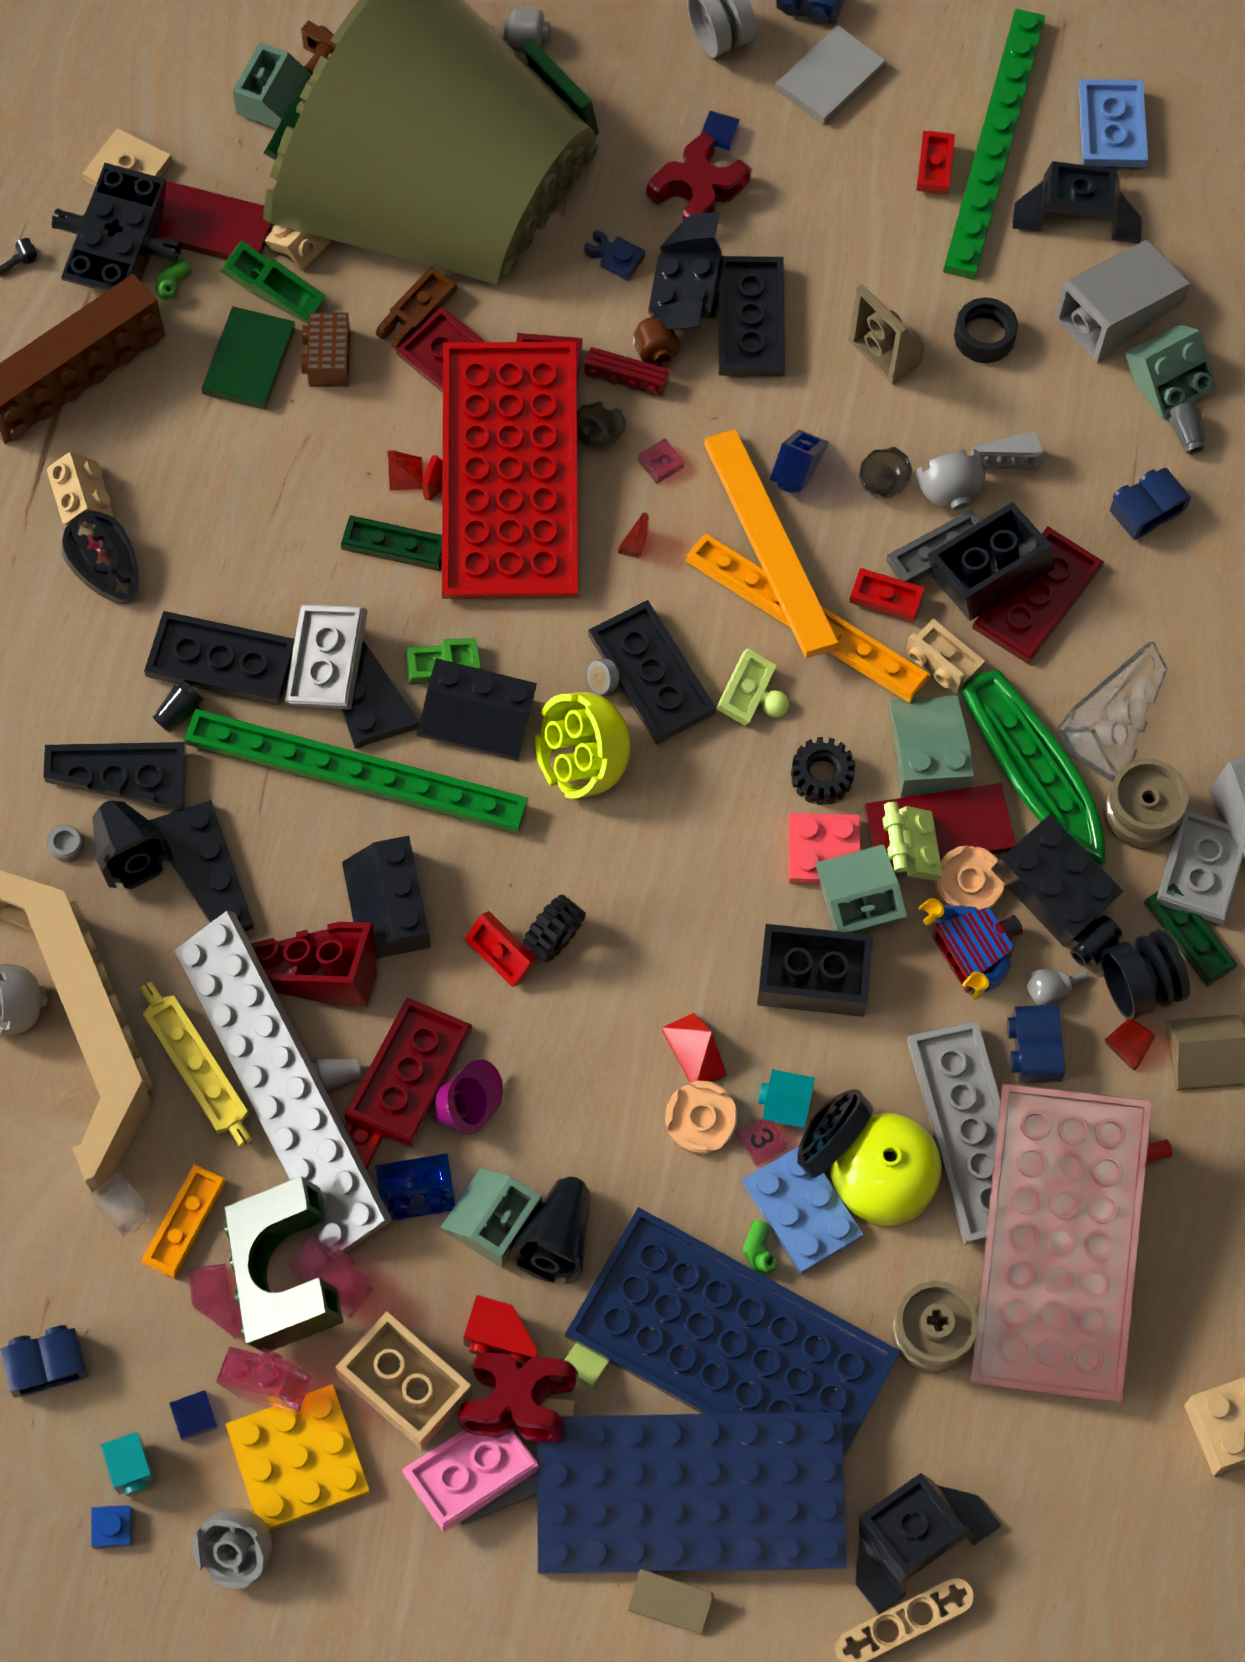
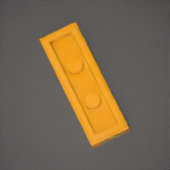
[141,1164,228,1280]

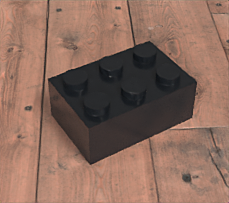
[928,502,1055,621]
[991,814,1124,947]
[757,924,873,1017]

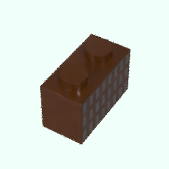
[301,312,351,387]

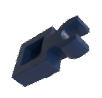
[584,230,645,281]

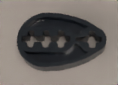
[61,512,138,604]
[797,1089,873,1178]

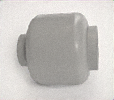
[504,7,550,50]

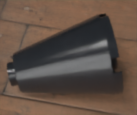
[510,1176,591,1284]

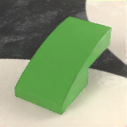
[405,638,481,684]

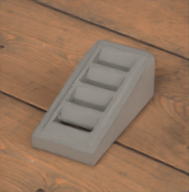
[970,431,1043,469]

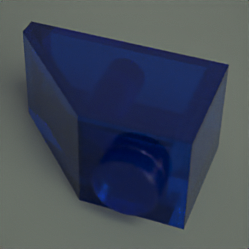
[769,429,829,493]

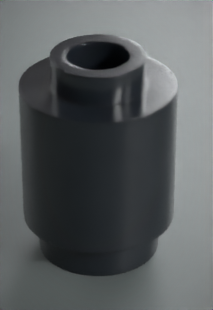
[1070,915,1123,967]

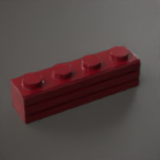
[585,347,669,397]

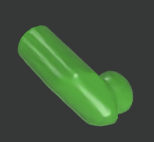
[155,258,192,300]
[743,1220,777,1275]

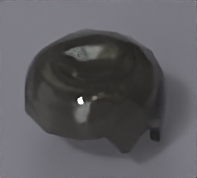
[577,401,627,450]
[859,447,912,499]

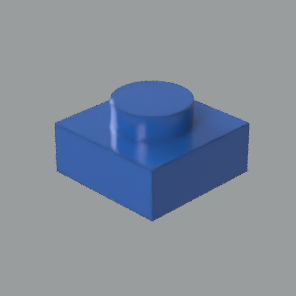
[91,1505,132,1549]

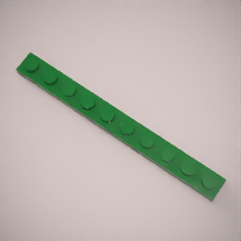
[943,8,1046,280]
[184,709,528,834]

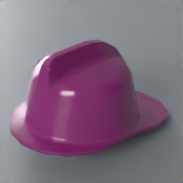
[433,1059,503,1135]

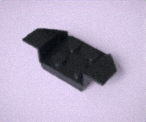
[1012,161,1142,243]
[648,212,724,330]
[856,1473,1001,1615]

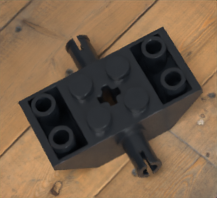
[52,163,182,292]

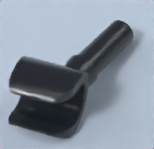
[0,238,37,276]

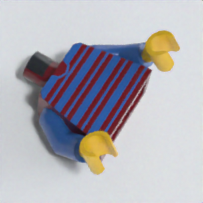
[918,898,1023,1000]

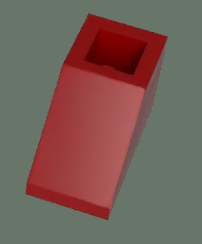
[463,1295,538,1368]

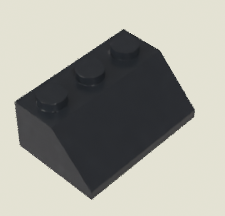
[417,658,537,761]
[342,835,431,959]

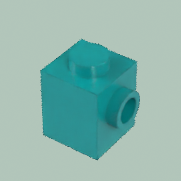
[758,1069,815,1128]
[100,1432,155,1497]

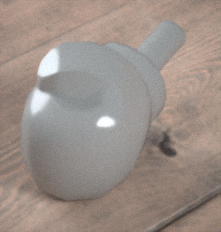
[1027,969,1088,1006]

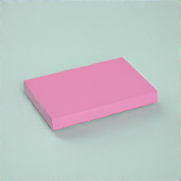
[402,1428,539,1533]

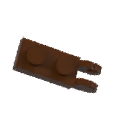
[375,267,457,349]

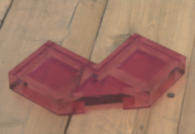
[188,1264,243,1339]

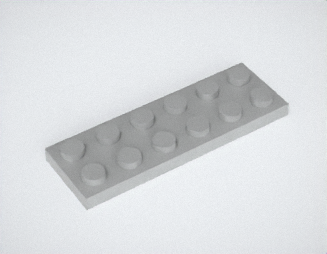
[907,1021,1001,1245]

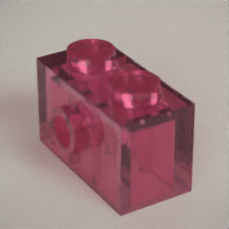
[288,1236,373,1319]
[216,1346,312,1412]

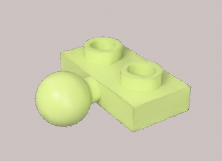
[716,648,789,726]

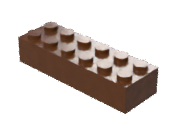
[0,274,165,444]

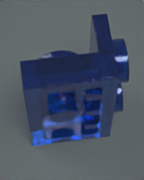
[375,1153,456,1221]

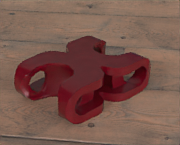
[646,132,752,221]
[456,1352,579,1442]

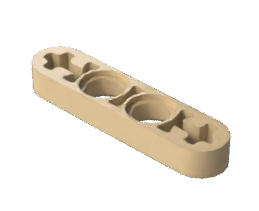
[835,1578,974,1662]

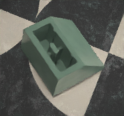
[233,42,312,128]
[1125,324,1218,418]
[815,844,907,932]
[440,1167,542,1268]

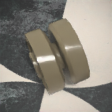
[1104,759,1189,848]
[891,1281,979,1374]

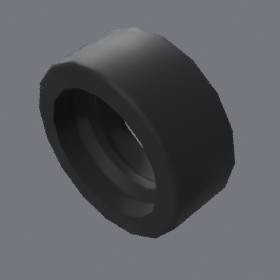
[954,297,1018,363]

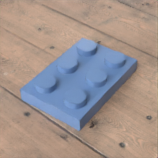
[1078,79,1148,167]
[742,1146,863,1275]

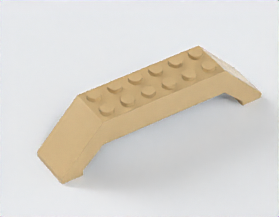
[0,870,154,1201]

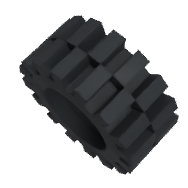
[791,737,855,805]
[523,894,586,962]

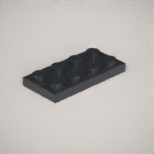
[718,256,785,376]
[588,600,716,744]
[144,611,295,705]

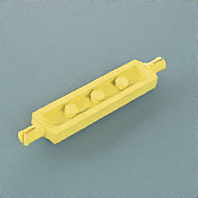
[140,982,253,1147]

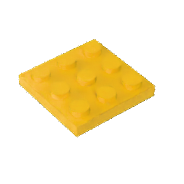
[225,1384,370,1531]

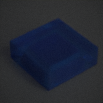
[701,111,740,151]
[169,1390,218,1441]

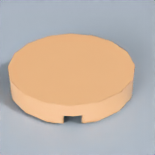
[934,846,1004,910]
[665,1081,738,1154]

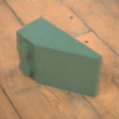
[889,695,974,797]

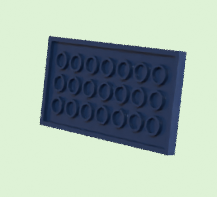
[565,1207,900,1458]
[537,1412,847,1574]

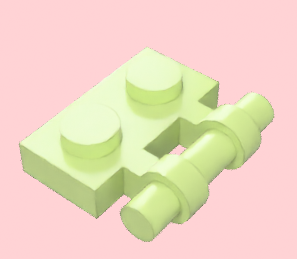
[882,802,943,881]

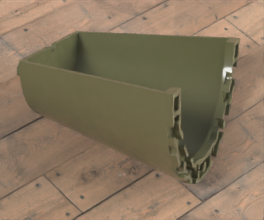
[263,0,598,284]

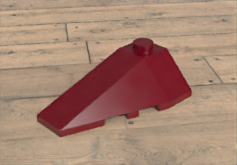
[251,922,376,1006]

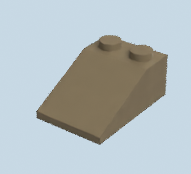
[849,284,925,385]

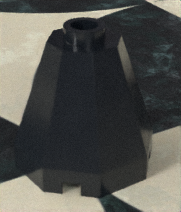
[92,800,173,889]

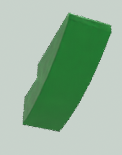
[220,241,325,323]

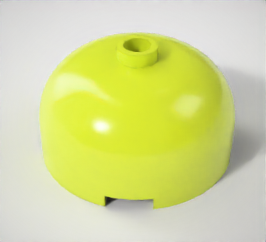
[535,692,631,798]
[830,1113,942,1226]

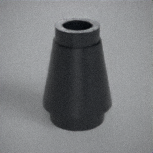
[152,680,203,732]

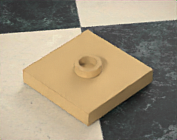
[82,128,172,186]

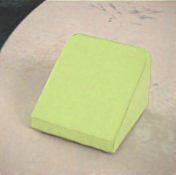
[565,1343,609,1391]

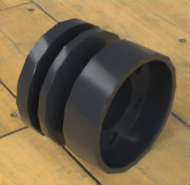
[1101,929,1190,1020]

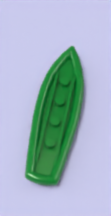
[962,670,1105,865]

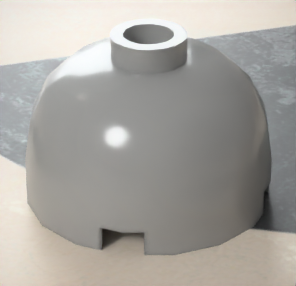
[915,449,985,510]
[0,964,47,1037]
[192,1507,273,1589]

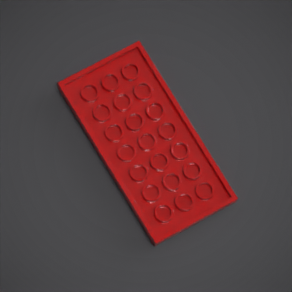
[442,341,578,599]

